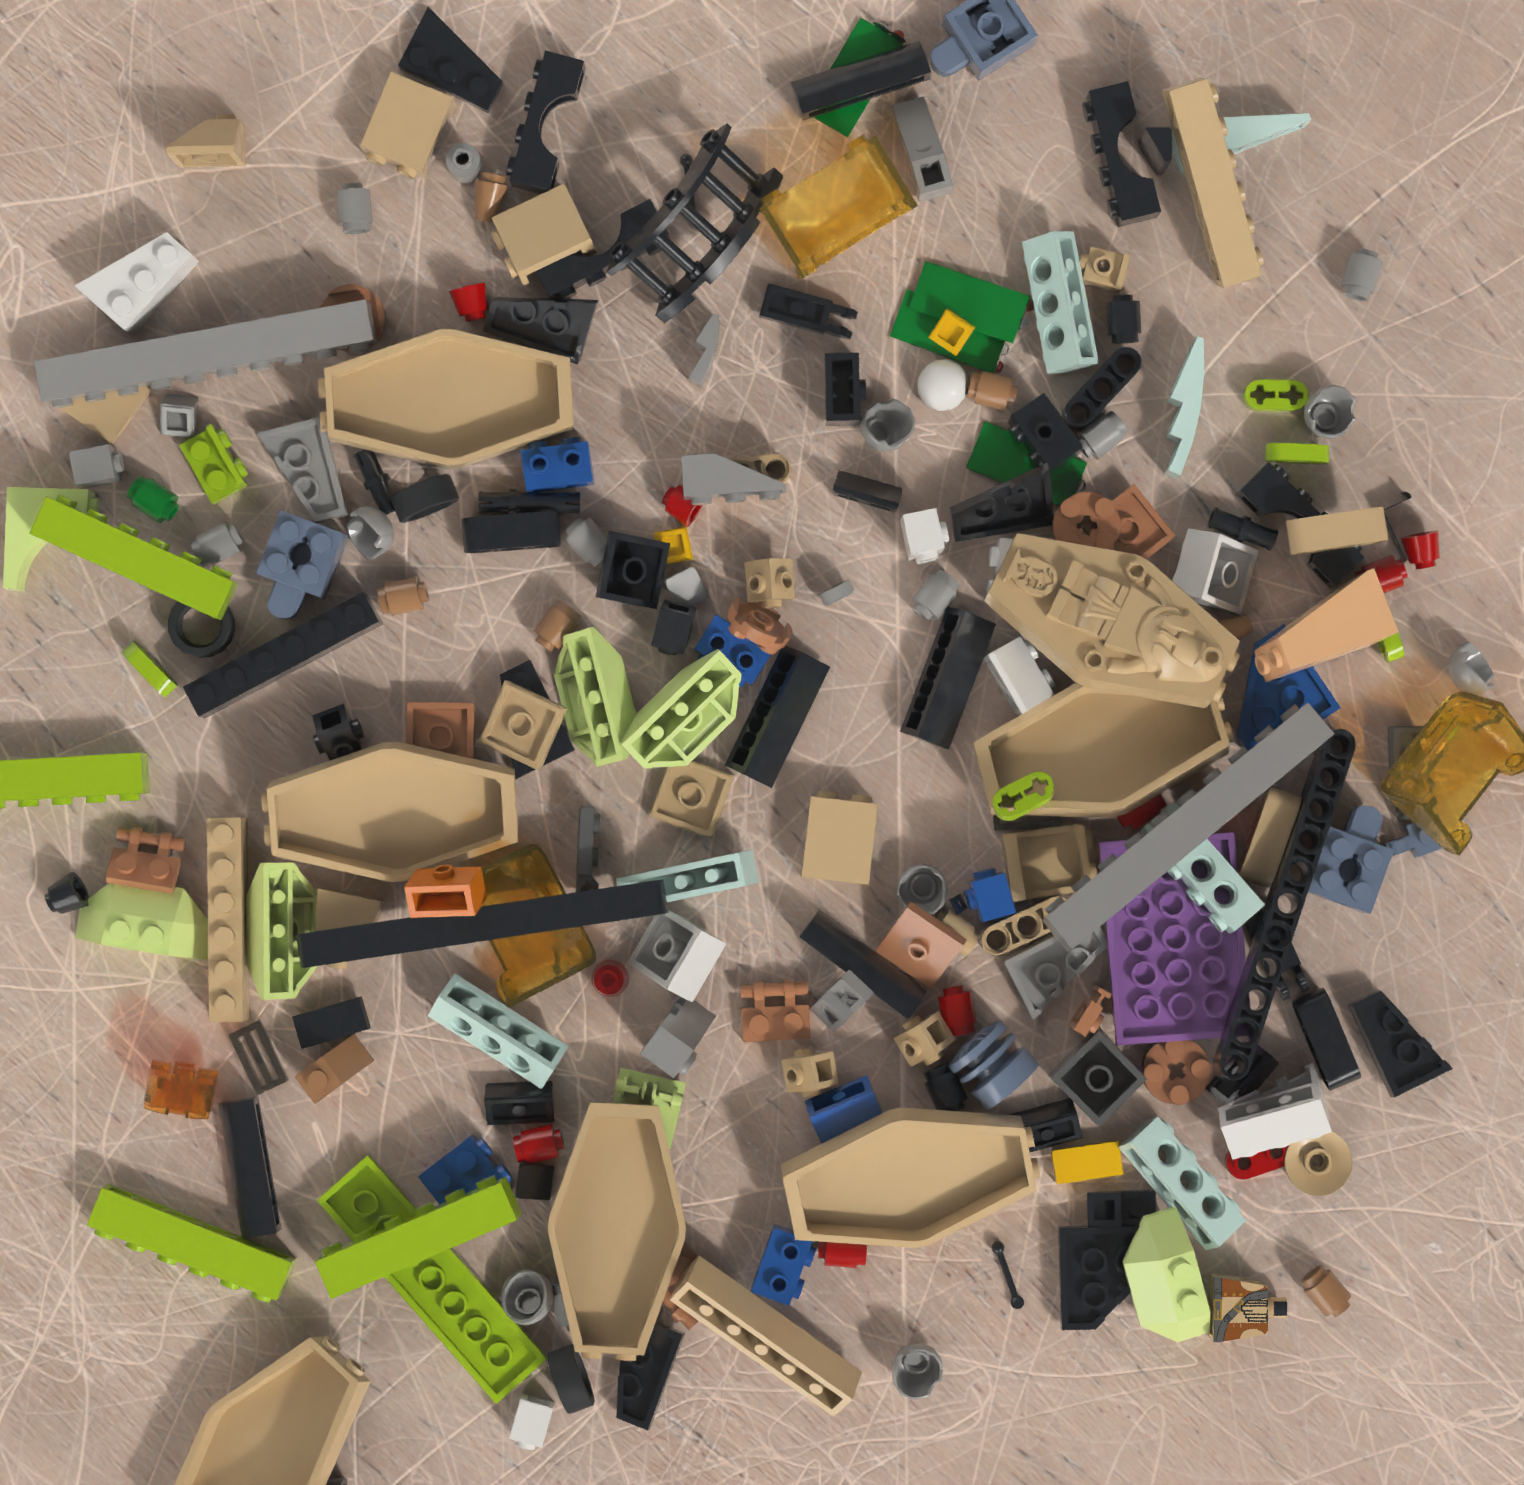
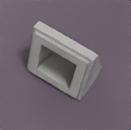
[160,394,198,438]
[664,566,709,606]

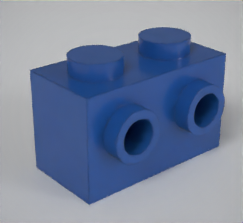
[520,437,595,493]
[694,615,772,688]
[964,868,1016,922]
[805,1075,883,1144]
[751,1223,816,1306]

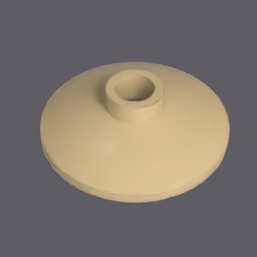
[1284,1131,1352,1196]

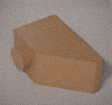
[295,1034,374,1104]

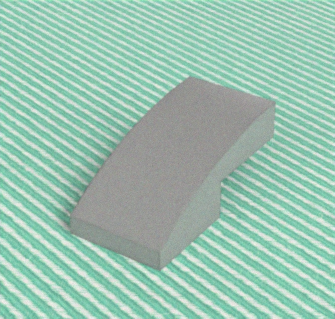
[689,313,719,389]
[809,970,874,1032]

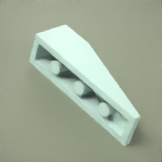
[1172,113,1311,175]
[616,849,760,902]

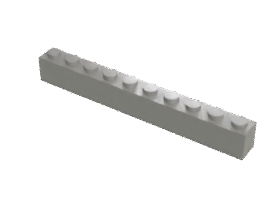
[34,299,378,408]
[1042,703,1334,952]

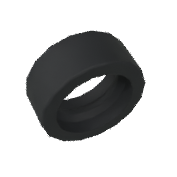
[391,474,459,523]
[168,602,235,658]
[547,1344,595,1414]

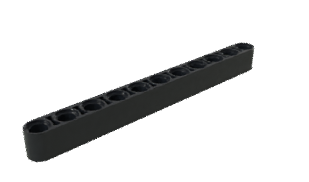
[1212,729,1356,1081]
[296,879,669,968]

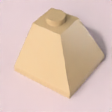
[166,114,246,168]

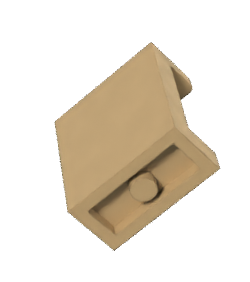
[360,72,456,179]
[491,183,597,286]
[801,790,878,885]
[1001,823,1097,902]

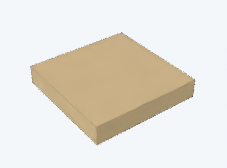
[60,386,152,445]
[478,680,568,770]
[648,760,734,839]

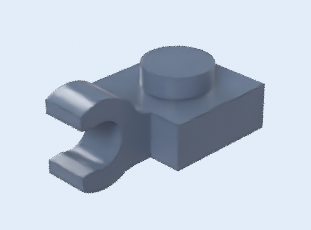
[1384,814,1449,857]

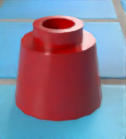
[449,282,488,322]
[662,485,703,527]
[1401,530,1440,569]
[591,959,629,997]

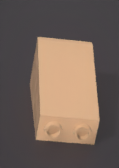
[1254,568,1399,682]

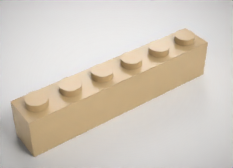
[1162,78,1264,288]
[207,817,250,1022]
[670,1255,862,1417]

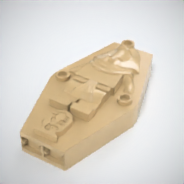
[318,329,574,469]
[984,533,1240,708]
[973,683,1234,818]
[261,741,519,882]
[548,1101,686,1361]
[781,1108,1040,1248]
[174,1336,371,1485]

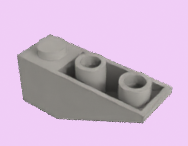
[892,96,953,202]
[681,453,786,505]

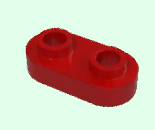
[1225,1146,1288,1180]

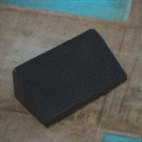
[1138,127,1172,175]
[832,471,902,512]
[1205,1039,1279,1105]
[484,1081,555,1125]
[1010,1098,1083,1152]

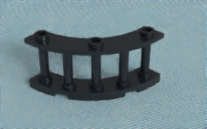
[607,123,783,324]

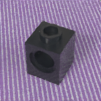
[651,599,697,656]

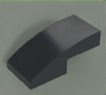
[292,996,371,1049]
[1087,1190,1156,1227]

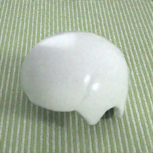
[917,359,969,411]

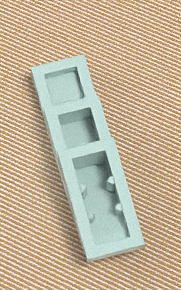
[1164,336,1205,479]

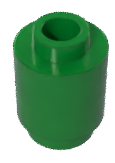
[127,476,179,523]

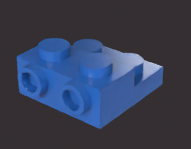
[418,1134,514,1205]

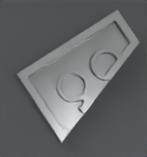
[257,417,349,523]
[1002,927,1107,1021]

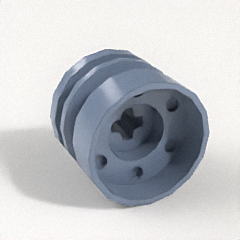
[948,1020,1039,1110]

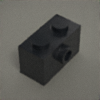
[824,352,866,426]
[1008,393,1083,474]

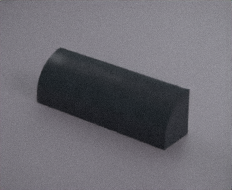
[791,41,931,121]
[900,606,996,750]
[725,645,830,788]
[799,909,927,1019]
[218,1096,282,1238]

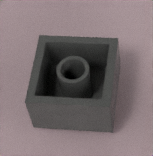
[1047,1029,1147,1127]

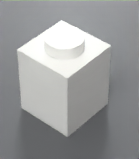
[509,1393,555,1450]

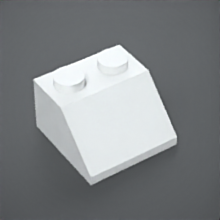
[1173,528,1258,615]
[983,636,1055,716]
[627,909,726,1002]

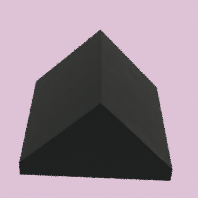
[596,531,670,609]

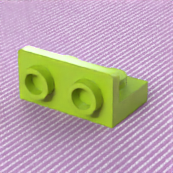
[179,424,249,505]

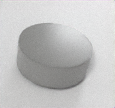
[819,579,854,606]

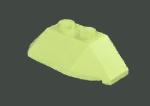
[554,627,636,767]
[620,649,741,768]
[246,862,317,1000]
[75,883,208,960]
[1123,1206,1210,1342]

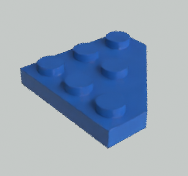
[1236,624,1341,751]

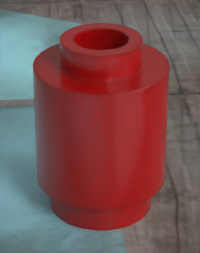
[1354,555,1408,593]
[1117,794,1167,830]
[938,985,977,1036]
[513,1124,565,1164]
[818,1242,867,1268]

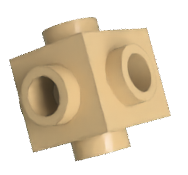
[745,558,795,609]
[893,1011,956,1067]
[781,1047,839,1098]

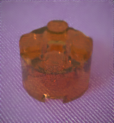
[144,1059,218,1119]

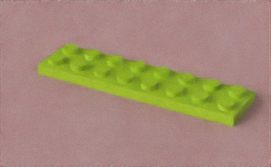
[317,1154,547,1404]

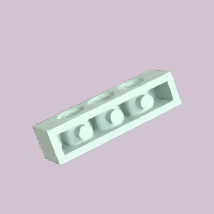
[1022,231,1099,374]
[1140,801,1265,934]
[428,973,569,1089]
[1118,1116,1246,1250]

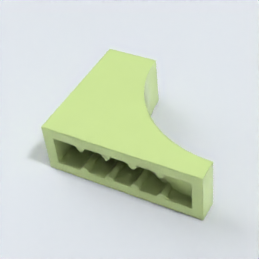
[3,487,100,591]

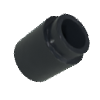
[1106,294,1142,344]
[923,1062,968,1111]

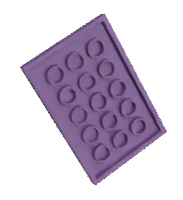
[1098,832,1250,1046]

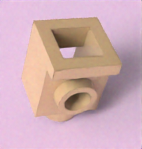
[1079,247,1130,293]

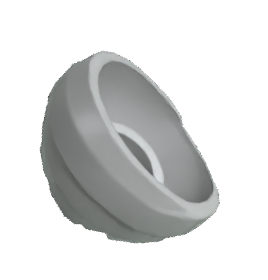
[501,1268,554,1325]

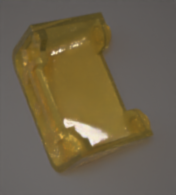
[758,134,918,280]
[1381,691,1524,856]
[482,844,596,1008]

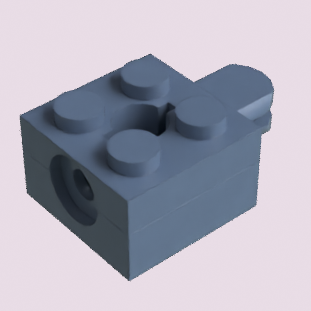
[930,0,1038,81]
[256,510,349,620]
[1308,805,1394,914]

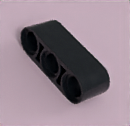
[1062,347,1142,430]
[462,511,561,553]
[1291,988,1361,1091]

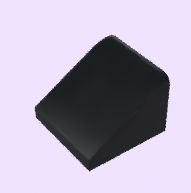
[515,1162,554,1200]

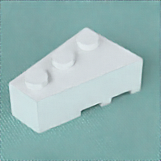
[74,232,199,336]
[1218,1062,1332,1159]

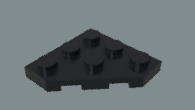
[1058,1225,1140,1330]

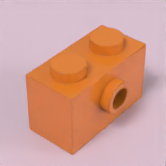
[404,864,487,918]

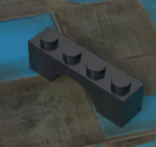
[506,50,586,194]
[1082,81,1161,227]
[535,199,670,299]
[1236,462,1365,589]

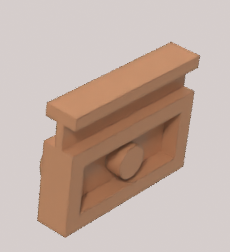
[1067,984,1112,1037]

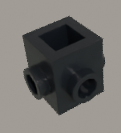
[312,703,365,761]

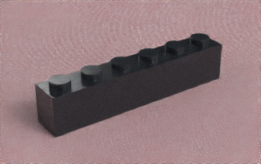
[183,592,383,718]

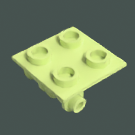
[612,1067,686,1149]

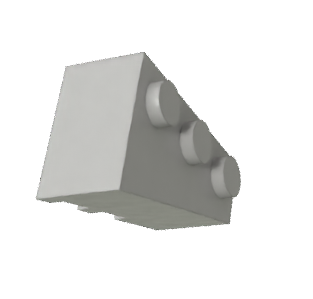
[640,996,716,1078]

